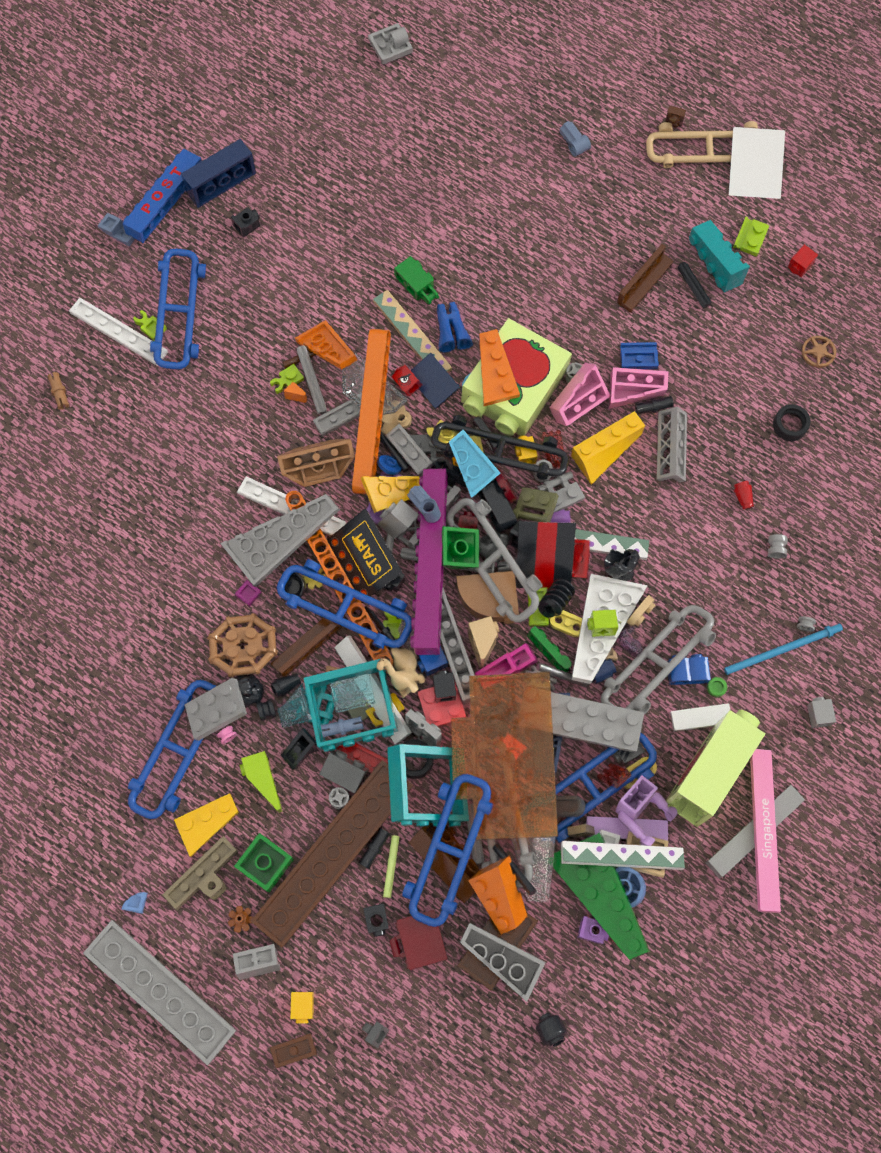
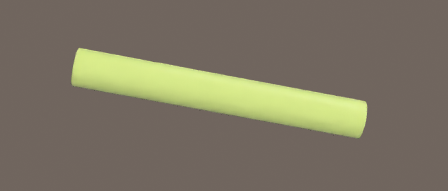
[383,835,400,898]

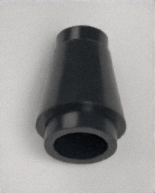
[270,673,301,697]

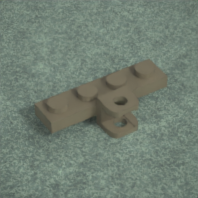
[162,836,238,911]

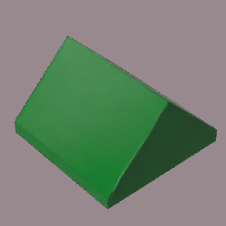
[442,526,479,569]

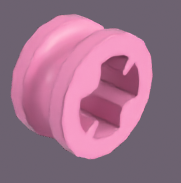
[217,726,237,744]

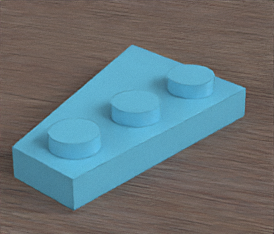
[449,430,500,498]

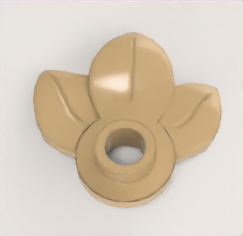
[381,402,412,435]

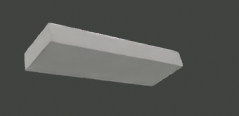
[313,394,362,437]
[385,424,434,476]

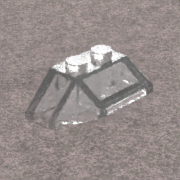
[342,352,408,415]

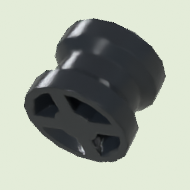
[256,698,277,721]

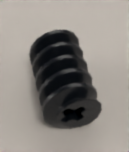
[538,578,575,618]

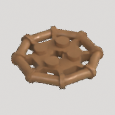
[207,613,278,678]

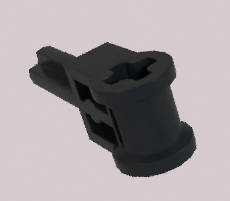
[433,458,467,488]

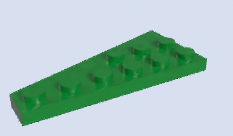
[545,833,650,960]

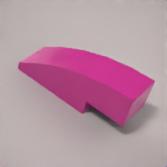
[475,643,538,690]

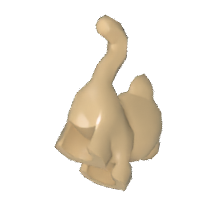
[376,648,426,698]

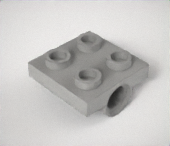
[368,23,413,64]

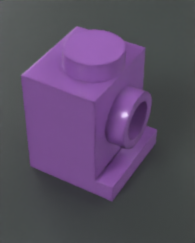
[577,916,609,944]

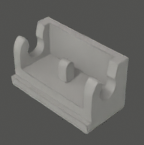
[233,944,281,980]

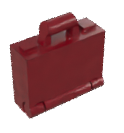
[389,910,448,971]

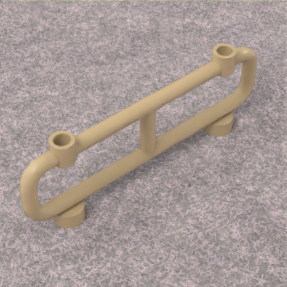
[646,121,758,168]

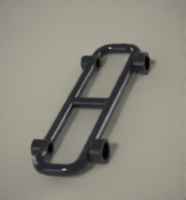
[431,415,569,480]

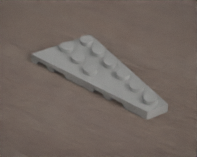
[221,494,340,586]

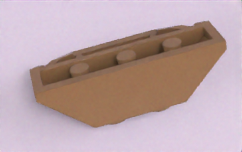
[277,438,355,487]

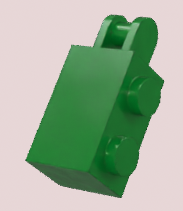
[394,256,439,305]

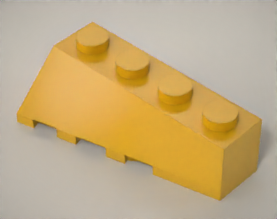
[571,411,645,485]

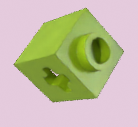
[587,609,618,637]

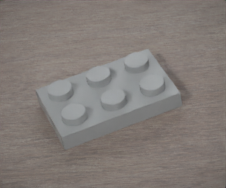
[185,678,247,741]

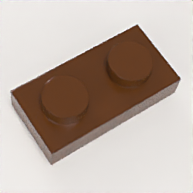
[665,105,686,127]
[270,1033,317,1068]

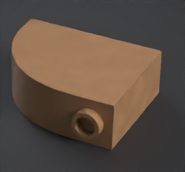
[456,571,519,624]

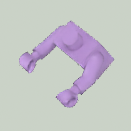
[616,776,677,846]

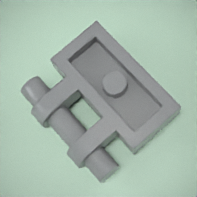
[537,471,585,512]

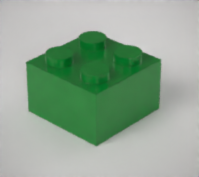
[234,833,294,893]

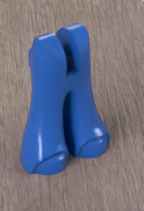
[437,302,473,353]

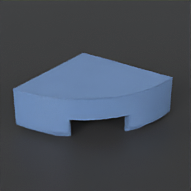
[122,892,148,914]

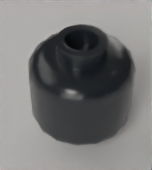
[536,1013,567,1048]

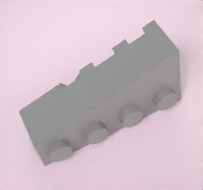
[460,922,546,1002]

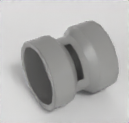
[768,534,788,559]

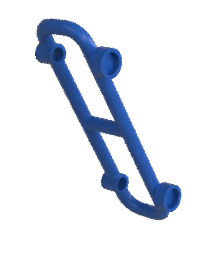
[150,248,206,370]
[277,559,412,649]
[128,680,216,819]
[523,733,657,843]
[402,774,493,927]

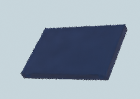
[411,352,460,409]

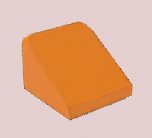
[283,382,307,403]

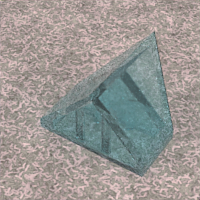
[278,683,312,728]

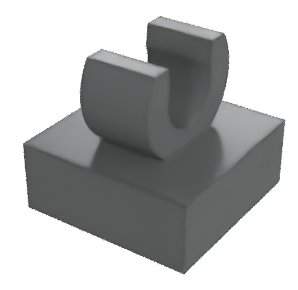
[362,1021,389,1048]

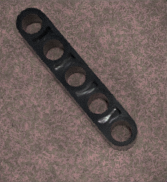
[477,445,517,533]

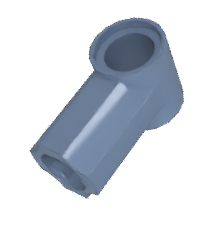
[559,121,591,157]
[407,486,441,523]

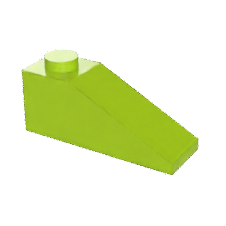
[240,751,283,813]

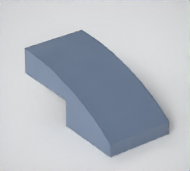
[98,213,135,247]

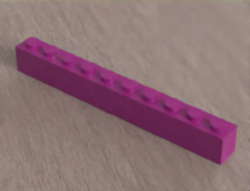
[410,469,448,655]

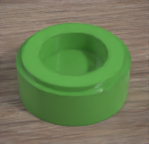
[707,677,727,698]

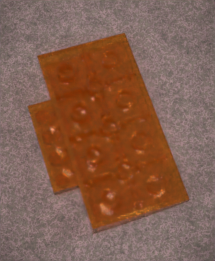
[451,672,558,841]

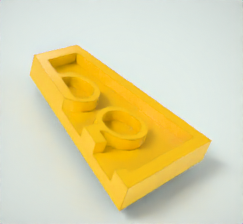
[361,476,420,513]
[174,793,239,857]

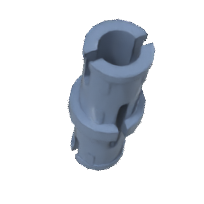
[321,716,364,737]

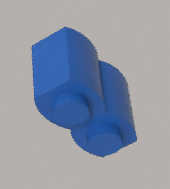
[667,654,711,685]

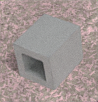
[807,697,836,728]

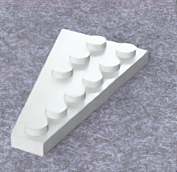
[571,574,647,684]

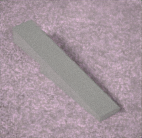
[705,785,805,879]

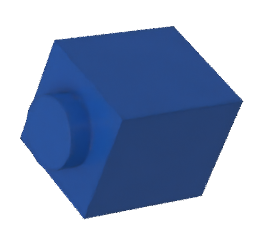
[417,646,448,676]

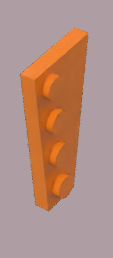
[295,320,357,370]
[479,329,520,406]

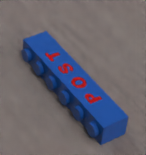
[122,148,202,243]

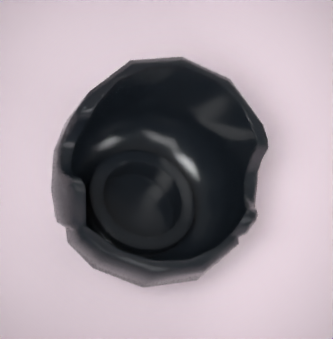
[277,573,306,598]

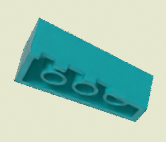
[689,220,750,293]

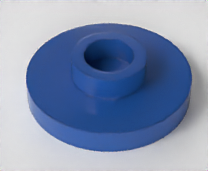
[377,455,401,475]

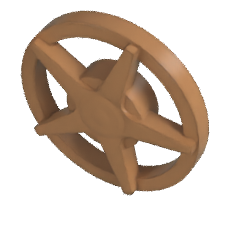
[802,336,836,368]

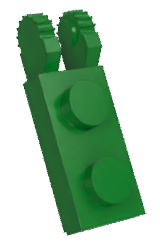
[527,626,572,672]

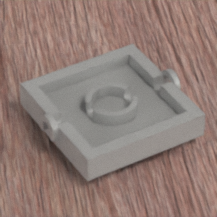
[405,709,442,747]

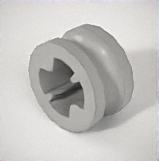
[797,616,816,632]

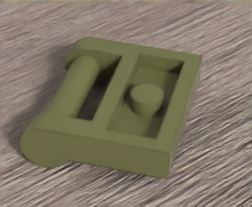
[513,487,559,522]

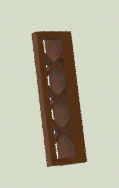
[617,244,674,313]
[270,618,342,677]

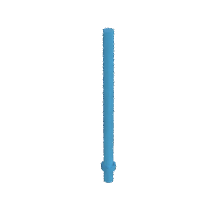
[724,623,843,675]

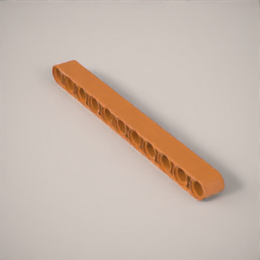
[285,491,394,674]

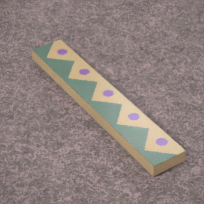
[373,289,452,373]

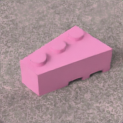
[549,362,610,426]
[608,367,668,409]

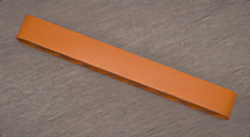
[352,329,391,495]

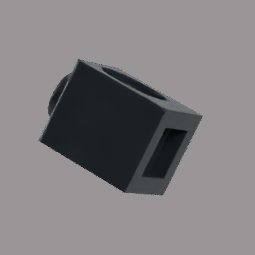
[433,671,456,703]
[363,903,389,937]

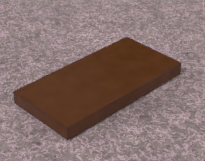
[457,912,538,991]

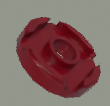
[495,467,517,503]

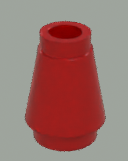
[733,481,754,510]

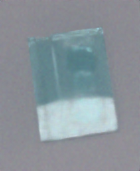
[330,674,376,712]

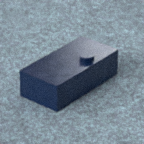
[181,138,256,208]

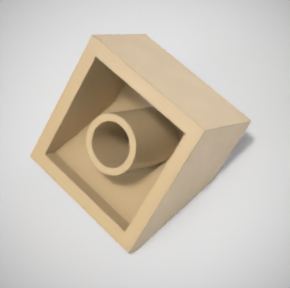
[467,616,499,669]

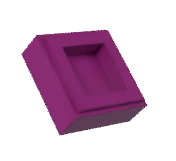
[235,580,262,607]

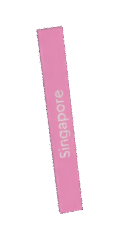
[750,749,781,913]

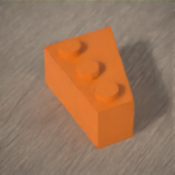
[468,856,528,935]

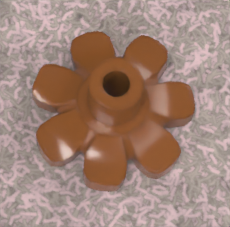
[228,906,253,933]

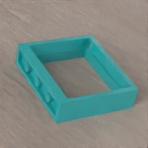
[304,659,398,752]
[387,744,469,827]

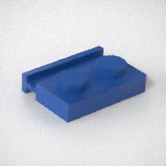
[620,342,659,369]

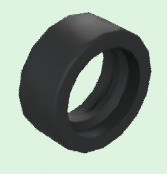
[773,404,811,442]
[403,739,433,779]

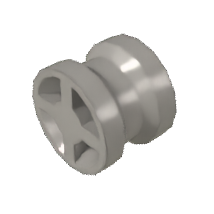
[565,363,582,383]
[329,787,350,810]

